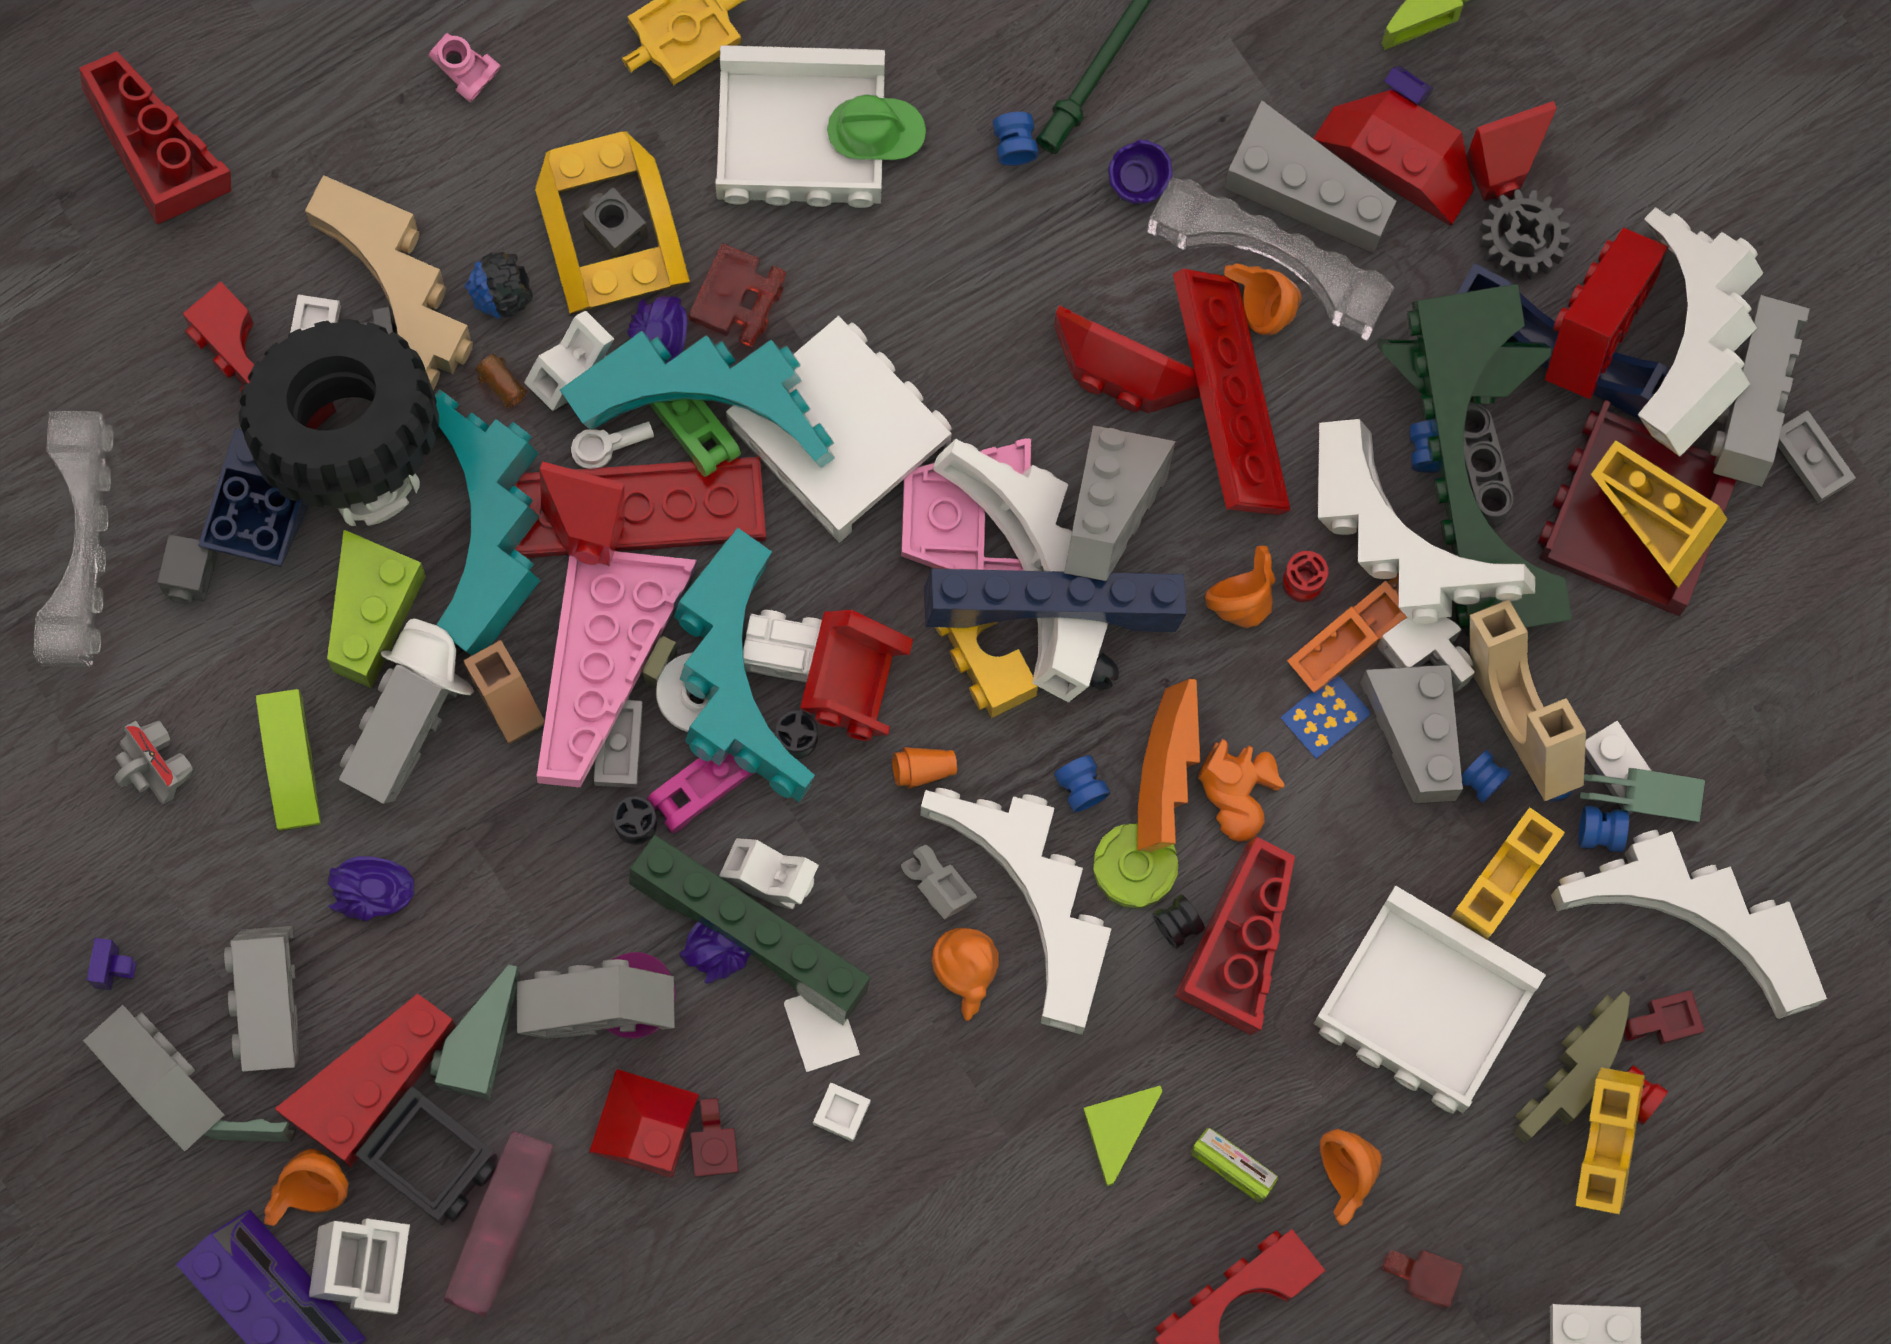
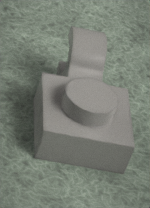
[901,845,977,920]

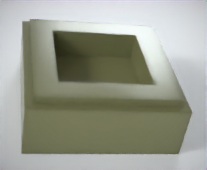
[642,636,678,688]

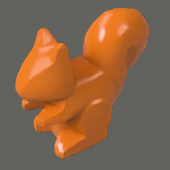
[1197,739,1285,842]

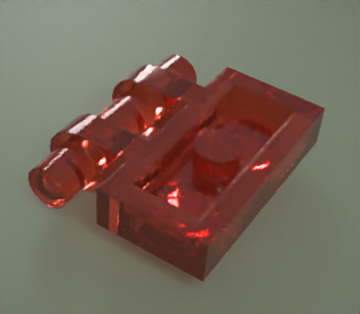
[688,243,787,347]

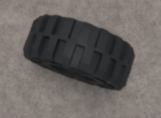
[238,319,439,509]

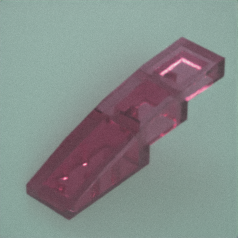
[444,1131,553,1316]

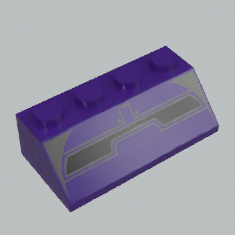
[176,1209,367,1344]

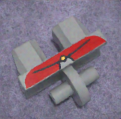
[114,721,193,805]

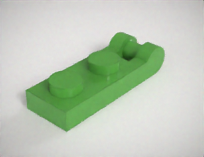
[649,399,741,477]

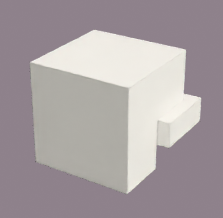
[309,1218,410,1315]

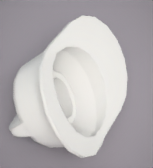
[380,619,474,695]

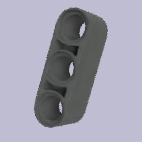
[1464,402,1514,528]

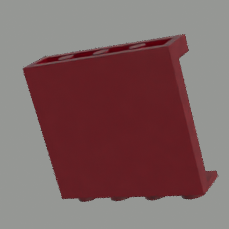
[1537,400,1737,617]

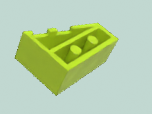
[327,530,426,689]

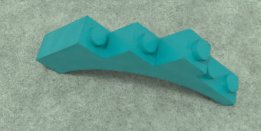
[560,331,835,468]
[435,389,541,656]
[674,527,815,802]

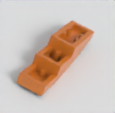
[1287,573,1408,693]
[1137,679,1200,852]

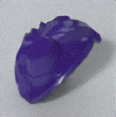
[627,295,687,363]
[328,856,414,922]
[679,922,751,983]

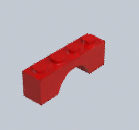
[183,282,336,429]
[1152,1229,1325,1344]

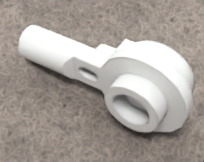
[571,421,654,469]

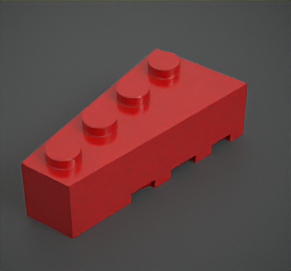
[79,51,231,225]
[1544,227,1669,399]
[1174,837,1295,1035]
[275,994,456,1168]

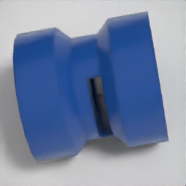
[993,112,1038,166]
[1409,420,1439,473]
[1054,755,1111,813]
[1578,805,1629,853]

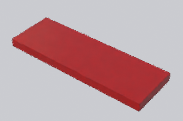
[1173,268,1290,515]
[514,457,766,558]

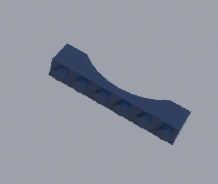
[1457,263,1671,421]
[924,569,1187,632]

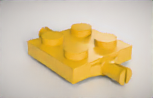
[622,0,746,86]

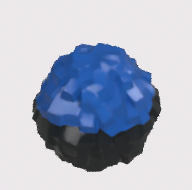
[465,252,533,319]

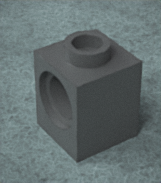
[582,187,648,258]
[157,534,217,604]

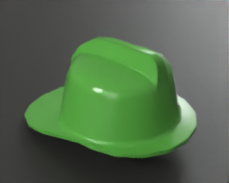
[827,94,926,160]

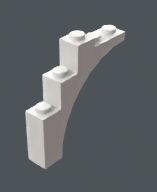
[1638,207,1763,456]
[1318,419,1535,624]
[933,439,1108,702]
[920,788,1112,1035]
[1551,830,1827,1019]

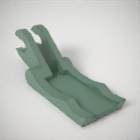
[1580,768,1705,822]
[203,1119,296,1142]

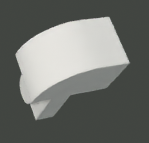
[524,310,614,411]
[1377,617,1475,692]
[719,838,819,909]

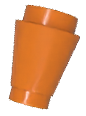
[892,747,957,789]

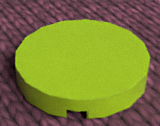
[1093,823,1178,909]

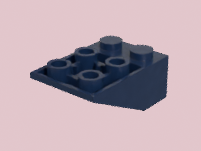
[198,428,309,567]

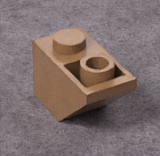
[463,640,545,745]

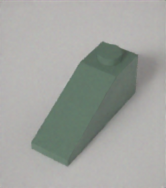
[430,965,520,1100]

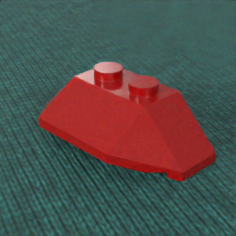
[1313,90,1473,226]
[1054,305,1201,414]

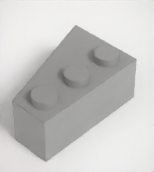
[339,665,458,804]
[1359,665,1463,803]
[224,926,299,1071]
[517,960,675,1039]
[83,1005,224,1151]

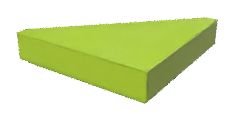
[1083,1085,1163,1187]

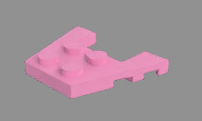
[901,438,1031,571]

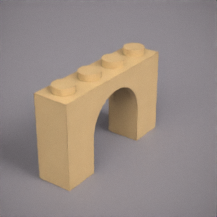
[1470,600,1586,801]

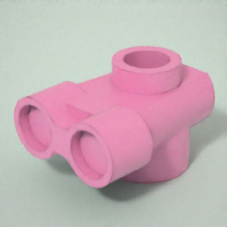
[428,33,501,103]

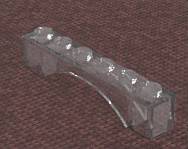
[1147,176,1395,341]
[33,411,113,667]

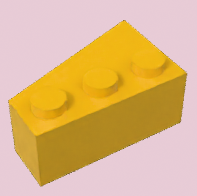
[1591,440,1727,588]

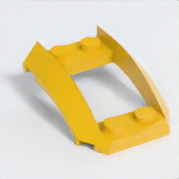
[535,131,690,314]

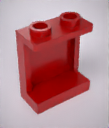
[800,610,913,741]

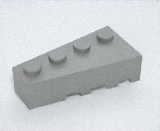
[1224,100,1396,254]
[1710,295,1810,487]
[1064,425,1176,581]

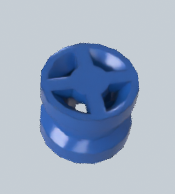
[1461,750,1512,804]

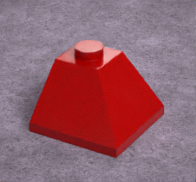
[1466,101,1557,201]
[540,461,624,566]
[589,1069,700,1178]

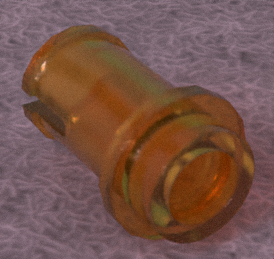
[476,354,528,408]

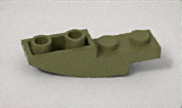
[1512,991,1630,1144]

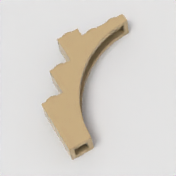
[305,175,473,390]

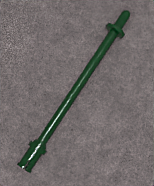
[1036,0,1151,154]

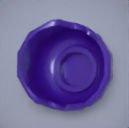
[1108,140,1173,205]

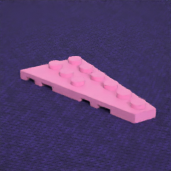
[537,551,697,788]

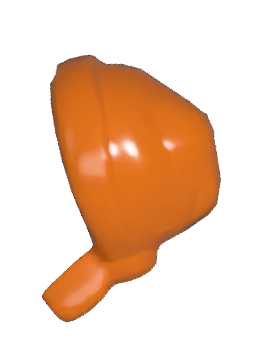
[1224,263,1302,335]
[1204,546,1275,628]
[931,928,999,1021]
[1320,1129,1382,1226]
[264,1148,349,1226]

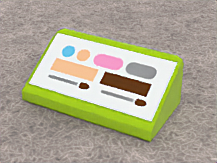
[1190,1128,1278,1203]

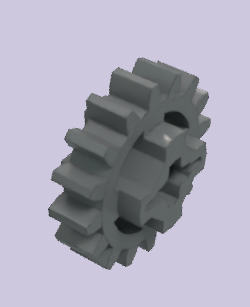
[1479,189,1570,279]

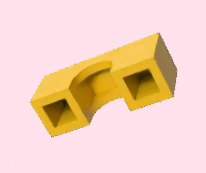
[935,622,1038,718]
[1450,807,1565,940]
[1575,1067,1645,1214]

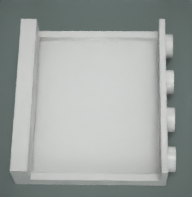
[716,45,885,208]
[726,316,952,543]
[1313,886,1546,1113]

